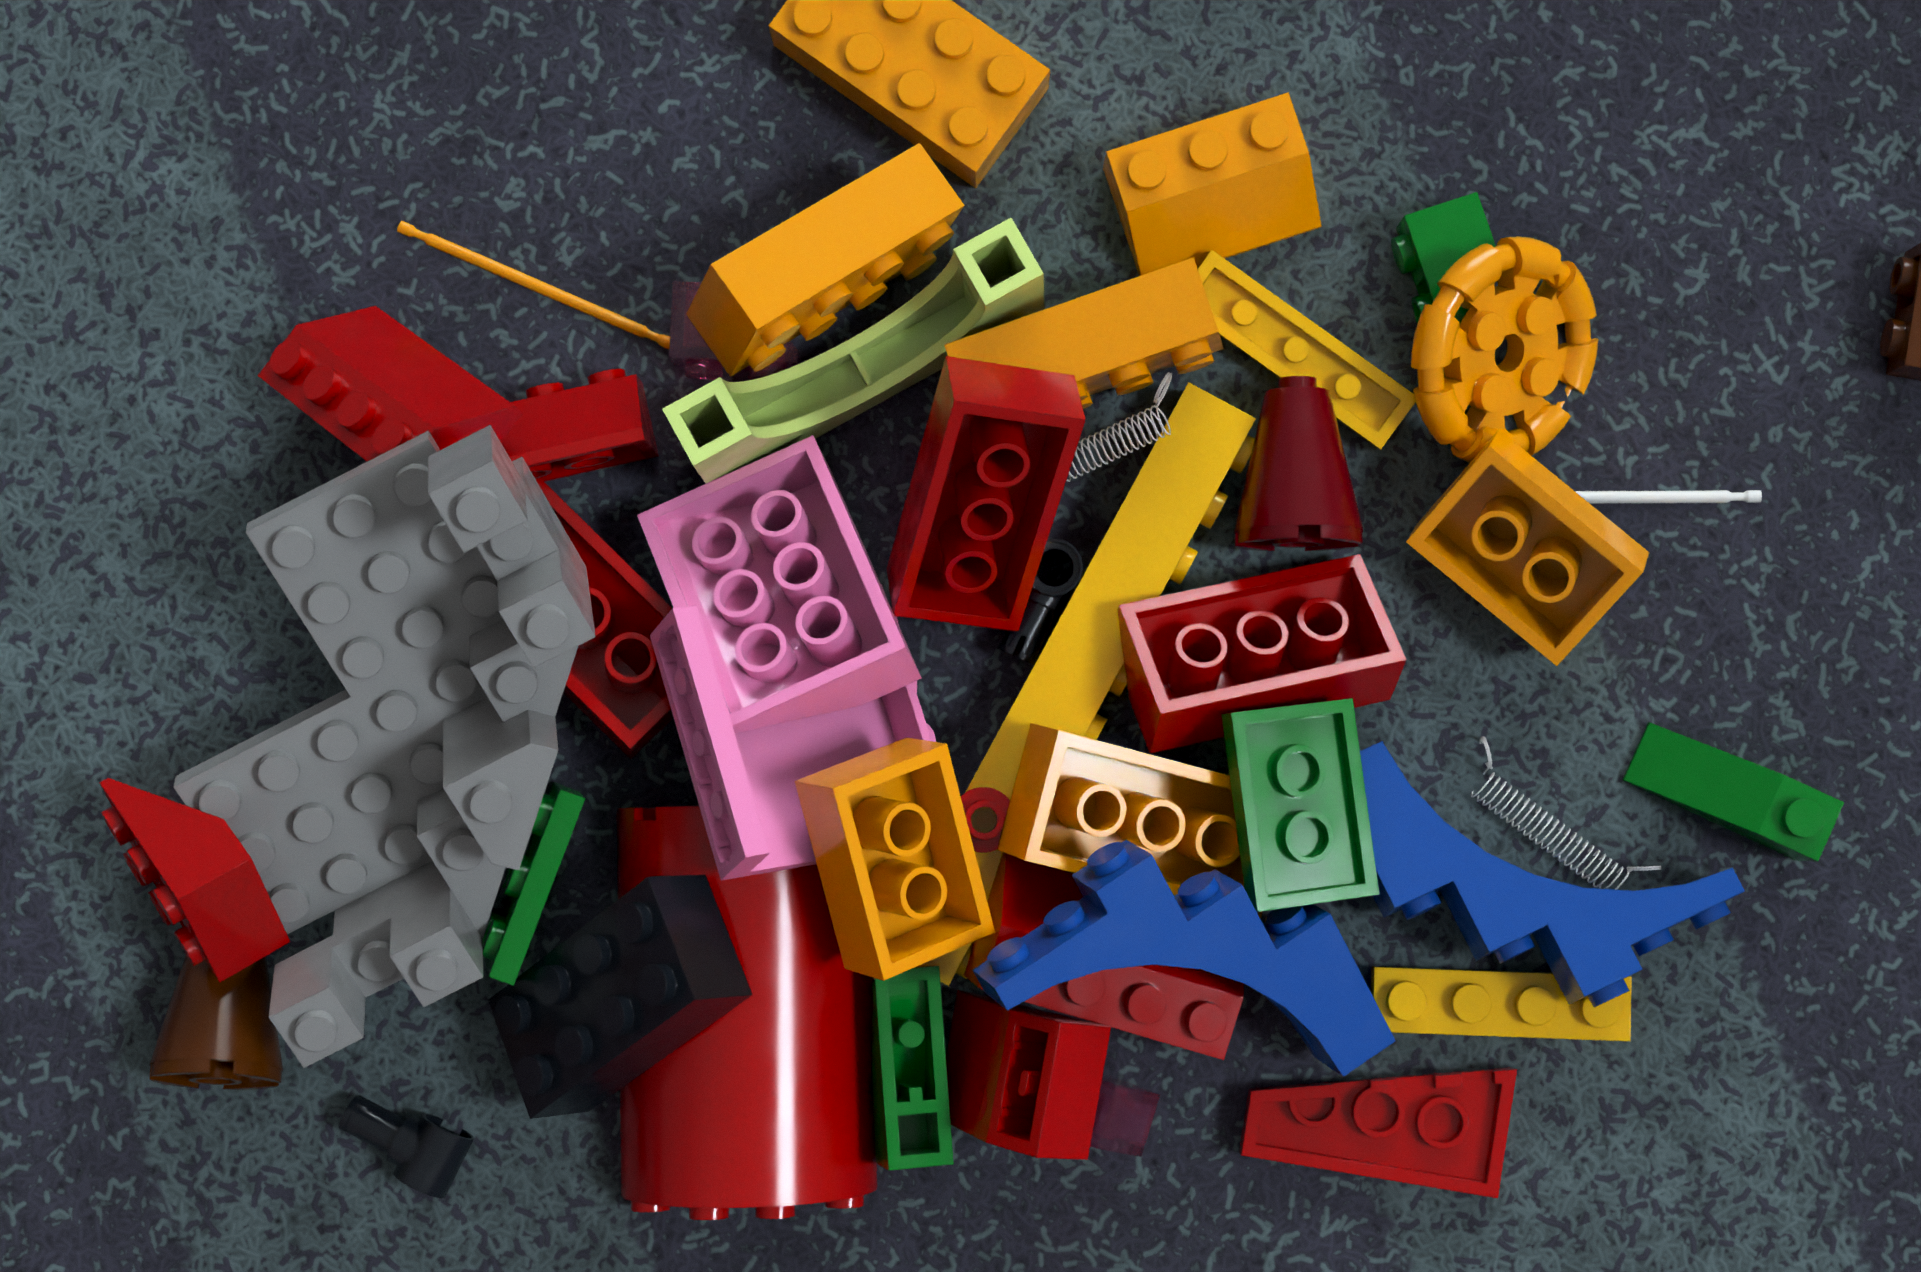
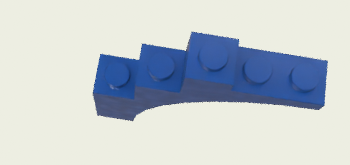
[1360,741,1745,1007]
[972,840,1396,1077]

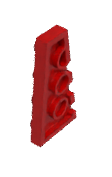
[1239,1067,1517,1198]

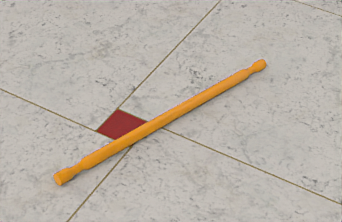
[397,221,676,350]

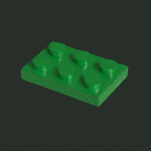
[1221,698,1379,912]
[482,782,585,986]

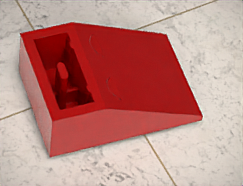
[99,778,290,982]
[946,990,1111,1160]

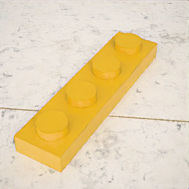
[1198,250,1416,450]
[1371,966,1632,1041]

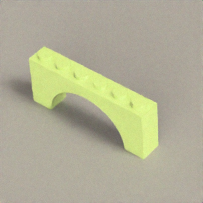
[662,218,1045,484]

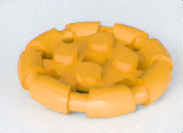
[1411,236,1598,463]

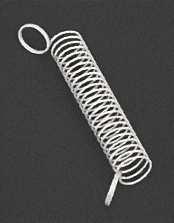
[1066,372,1172,482]
[1471,736,1661,890]

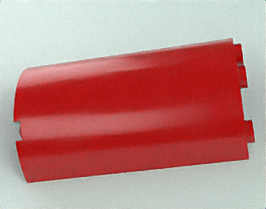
[617,806,877,1220]

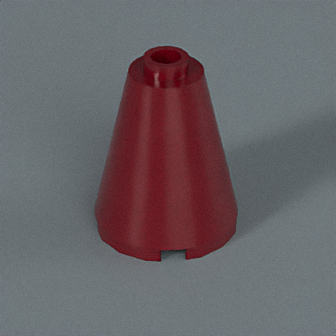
[1234,376,1363,551]

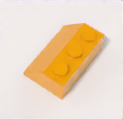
[1103,92,1321,276]

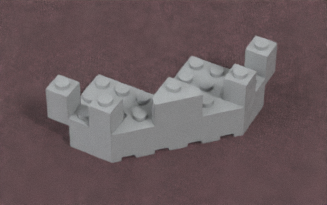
[174,425,596,1068]

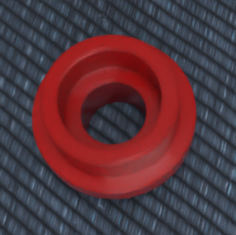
[961,787,1010,853]

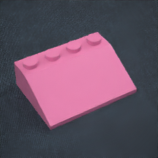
[637,435,922,733]

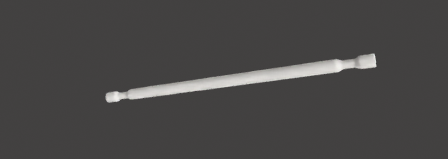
[1575,490,1762,504]

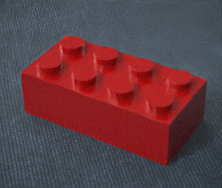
[887,356,1086,631]

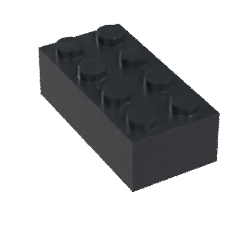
[488,875,753,1119]

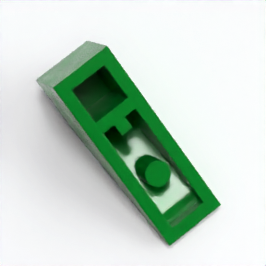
[1622,722,1844,862]
[872,966,954,1171]

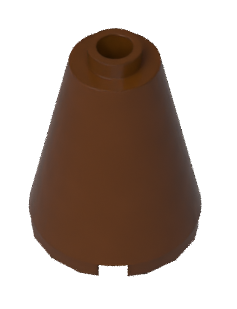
[149,955,283,1090]

